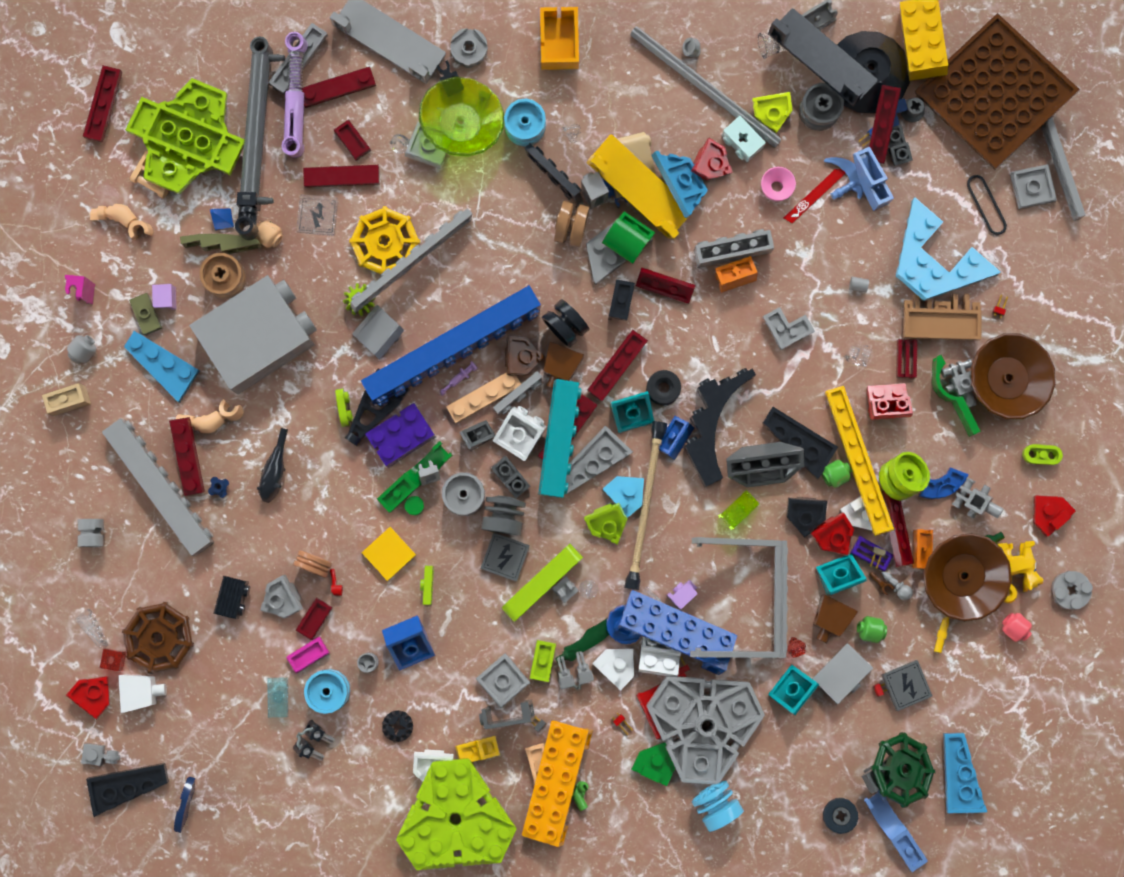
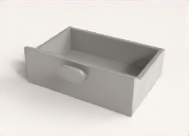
[812,643,873,705]

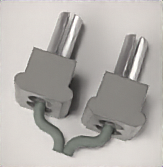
[557,651,594,690]

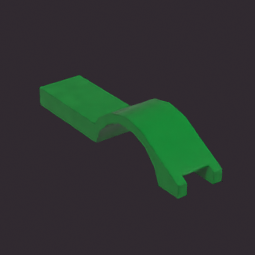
[931,355,981,437]
[377,441,453,513]

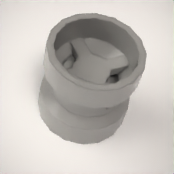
[357,652,379,673]

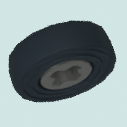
[823,798,859,834]

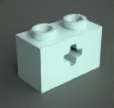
[722,116,766,162]

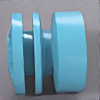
[691,781,744,832]

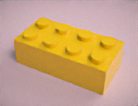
[900,0,948,81]

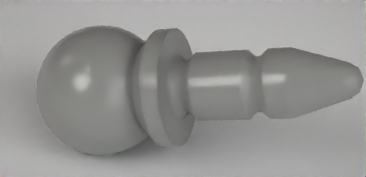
[882,571,913,600]

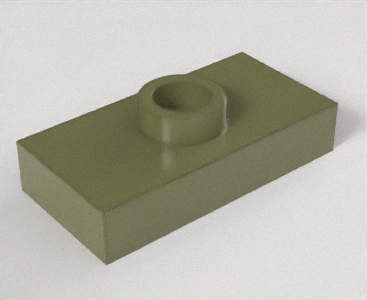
[129,293,162,336]

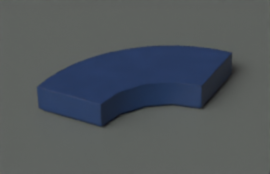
[174,777,195,833]

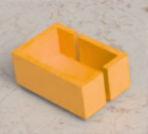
[540,7,579,70]

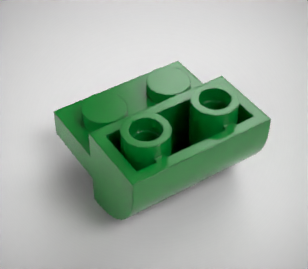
[602,212,655,264]

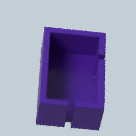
[365,403,436,468]

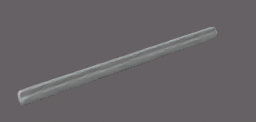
[630,27,781,147]

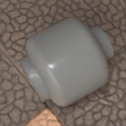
[67,335,96,364]

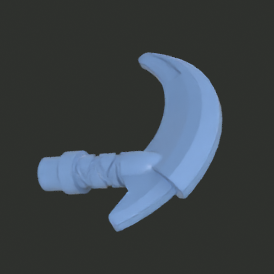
[824,157,864,200]

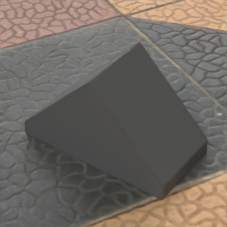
[459,420,496,451]

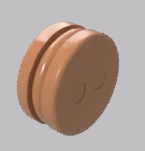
[293,550,332,578]

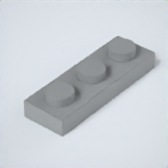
[493,371,542,415]

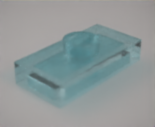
[267,677,289,718]

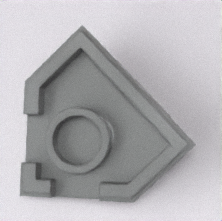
[260,575,303,618]

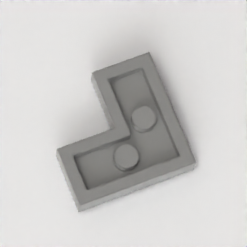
[762,307,815,350]

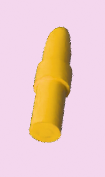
[934,617,949,653]

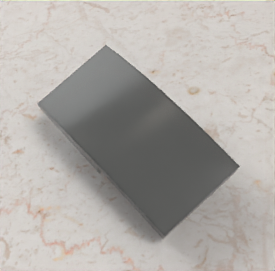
[888,124,913,166]
[490,456,531,498]

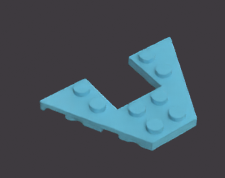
[895,198,1001,301]

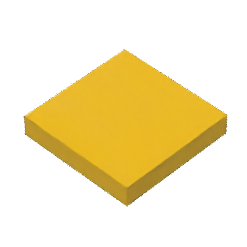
[362,527,416,581]

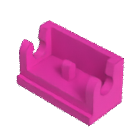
[65,275,95,304]

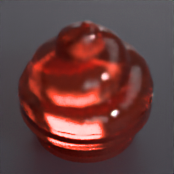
[787,637,806,658]

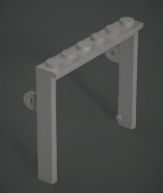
[690,537,788,658]

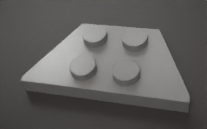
[586,223,653,285]

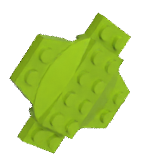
[125,78,244,194]

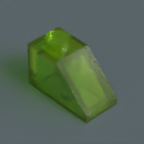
[718,490,760,530]

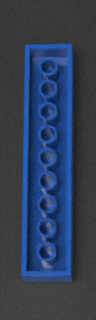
[361,285,541,407]

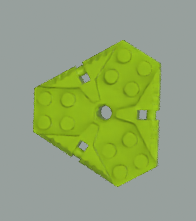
[396,758,517,870]

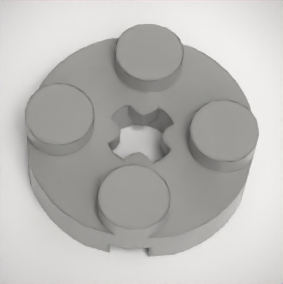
[450,28,488,68]
[1051,571,1093,609]

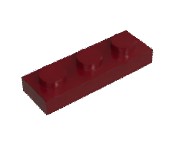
[635,267,696,304]

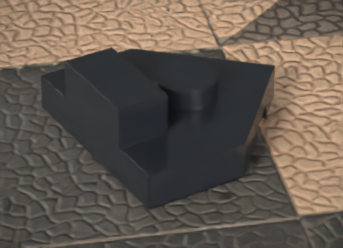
[786,497,827,538]

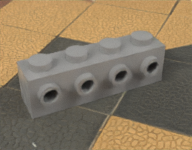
[694,229,774,268]

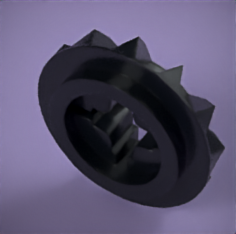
[382,710,413,742]

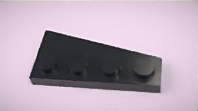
[86,763,169,817]

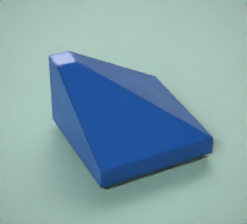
[210,208,234,230]

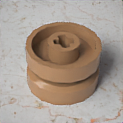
[554,200,590,247]
[200,253,247,299]

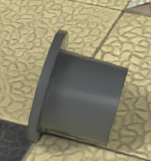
[900,98,925,122]

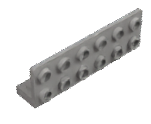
[330,0,446,84]

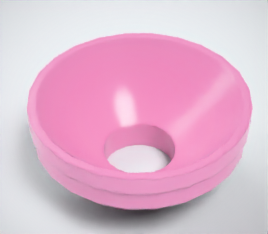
[761,167,796,201]

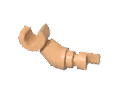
[90,204,153,240]
[176,399,244,433]

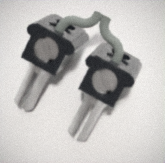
[293,720,335,761]

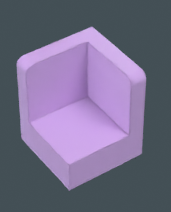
[152,284,176,310]

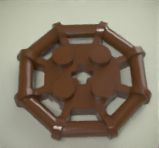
[122,602,194,674]

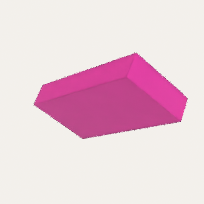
[286,636,330,673]

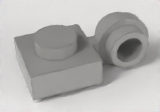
[81,743,120,766]

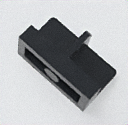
[608,279,635,321]

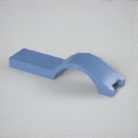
[864,790,928,872]

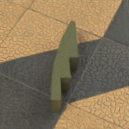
[180,233,262,254]

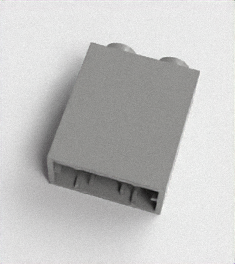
[189,275,317,394]

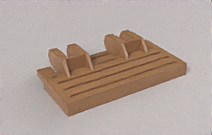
[903,293,982,341]

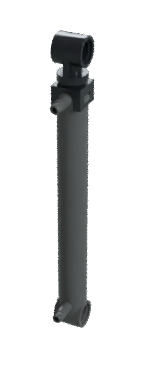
[235,36,285,240]

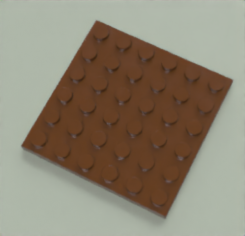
[915,13,1080,170]

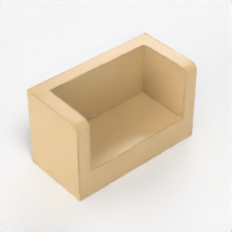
[42,383,91,416]

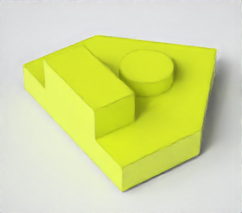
[752,92,793,133]

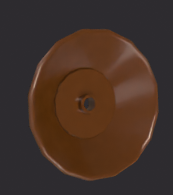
[971,333,1056,419]
[923,533,1012,622]

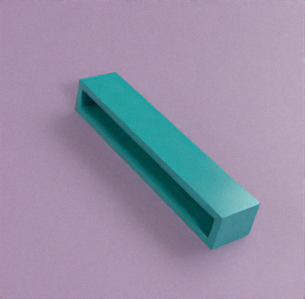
[538,379,582,498]

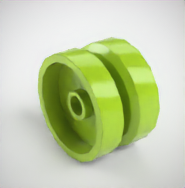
[879,452,930,501]

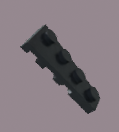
[525,143,585,208]
[762,407,838,480]

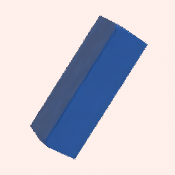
[659,416,694,460]

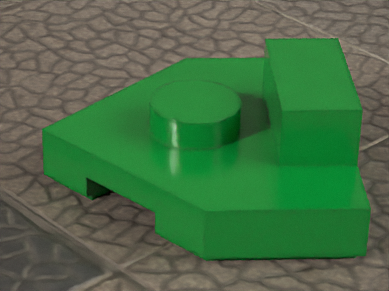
[631,742,675,786]

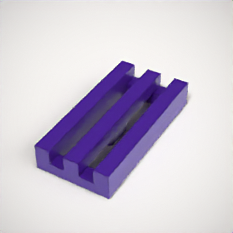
[850,536,893,572]

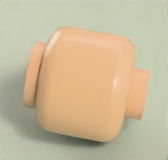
[255,220,283,248]

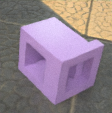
[666,580,698,610]

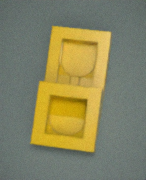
[455,736,500,762]

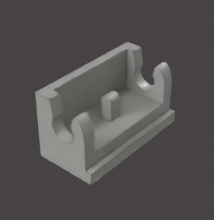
[802,0,838,30]

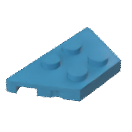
[651,151,708,218]

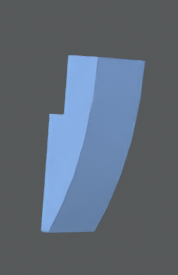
[853,147,894,211]

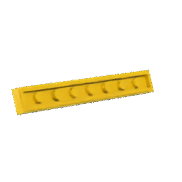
[825,386,894,536]

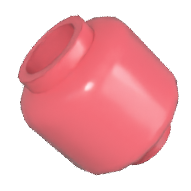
[1002,613,1032,642]

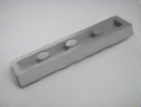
[268,23,328,95]

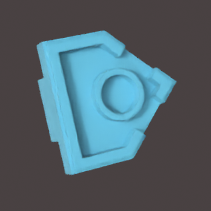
[603,476,644,518]

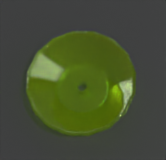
[419,77,505,157]

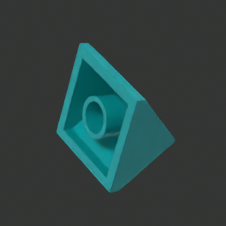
[610,391,655,433]
[816,553,867,595]
[768,664,819,715]

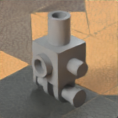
[941,359,977,408]
[952,477,1004,519]

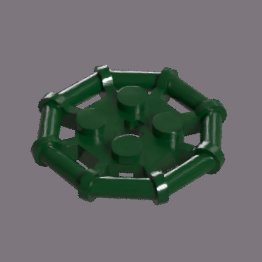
[871,732,936,808]

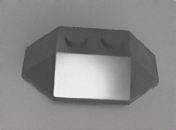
[726,442,804,488]

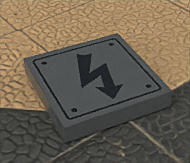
[480,532,530,582]
[881,660,932,711]

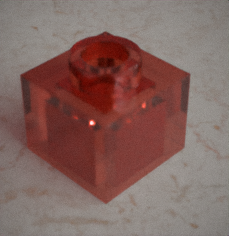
[99,648,126,671]

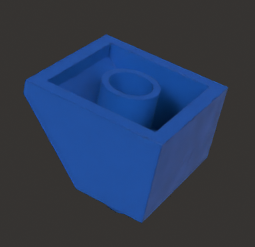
[382,615,435,671]

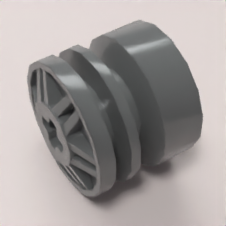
[481,495,526,536]

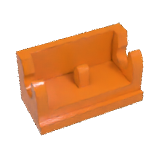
[715,256,758,293]
[912,529,933,569]

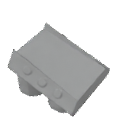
[352,305,404,360]

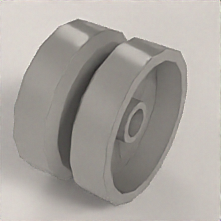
[442,473,485,516]

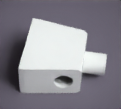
[119,674,167,713]

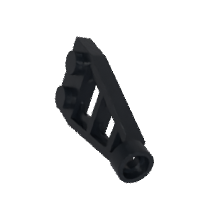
[345,368,410,446]

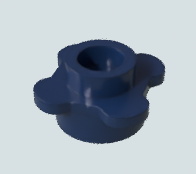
[208,477,229,498]

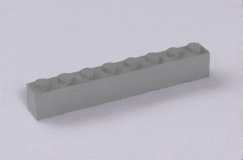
[102,418,214,556]

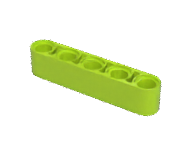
[501,543,583,622]

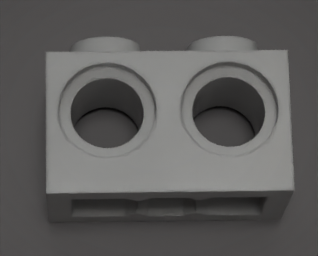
[581,172,609,209]

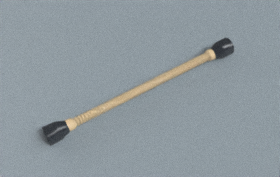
[624,421,667,590]

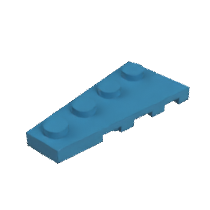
[124,331,200,403]
[943,733,987,813]

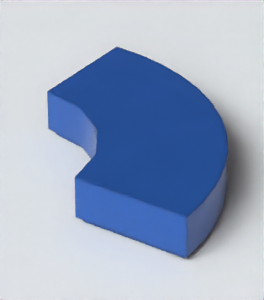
[918,467,969,499]

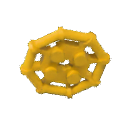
[349,206,420,274]

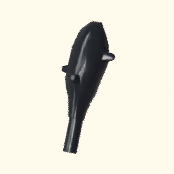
[257,428,288,503]

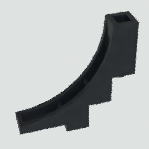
[684,368,756,488]

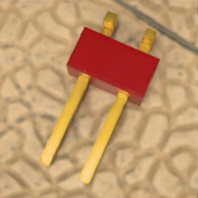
[992,295,1008,318]
[612,712,633,735]

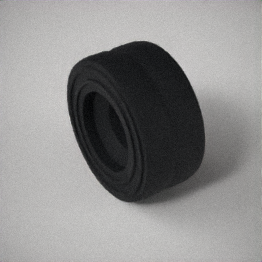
[646,370,681,405]

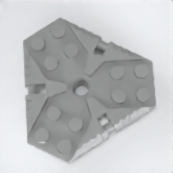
[646,676,765,784]

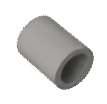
[849,277,869,293]

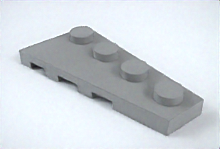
[566,426,633,494]

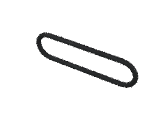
[967,175,1007,235]

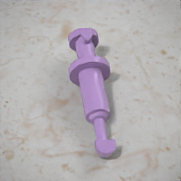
[440,361,478,396]

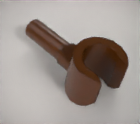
[869,572,894,595]

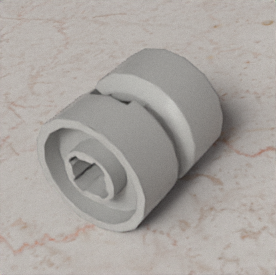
[77,519,104,547]

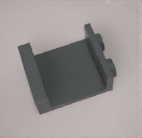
[479,699,535,729]

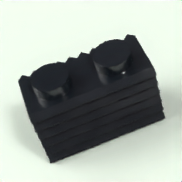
[213,576,251,619]

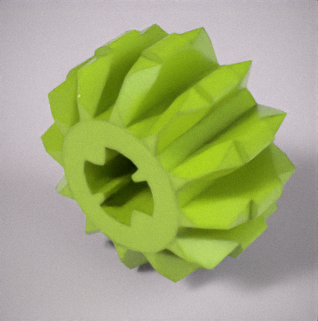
[343,283,376,316]

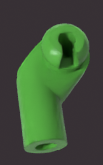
[572,781,589,811]

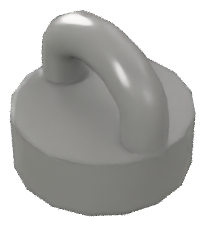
[682,38,701,57]

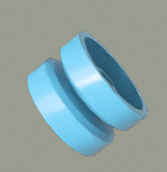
[504,98,546,146]
[304,669,351,714]

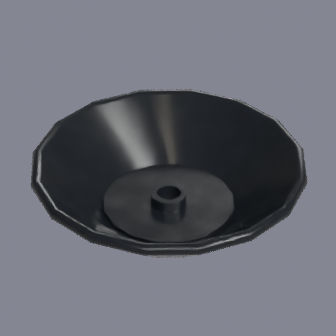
[837,31,910,114]

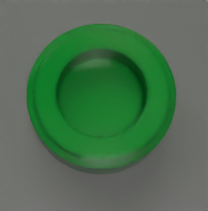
[405,496,424,515]

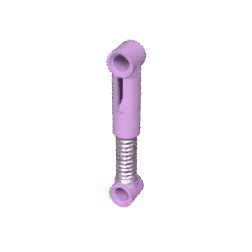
[281,32,308,158]

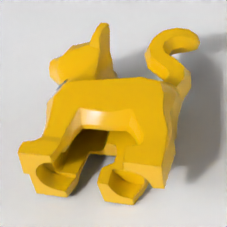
[997,541,1044,603]

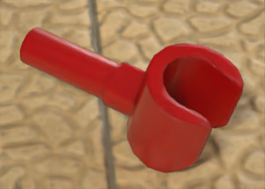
[330,569,343,596]

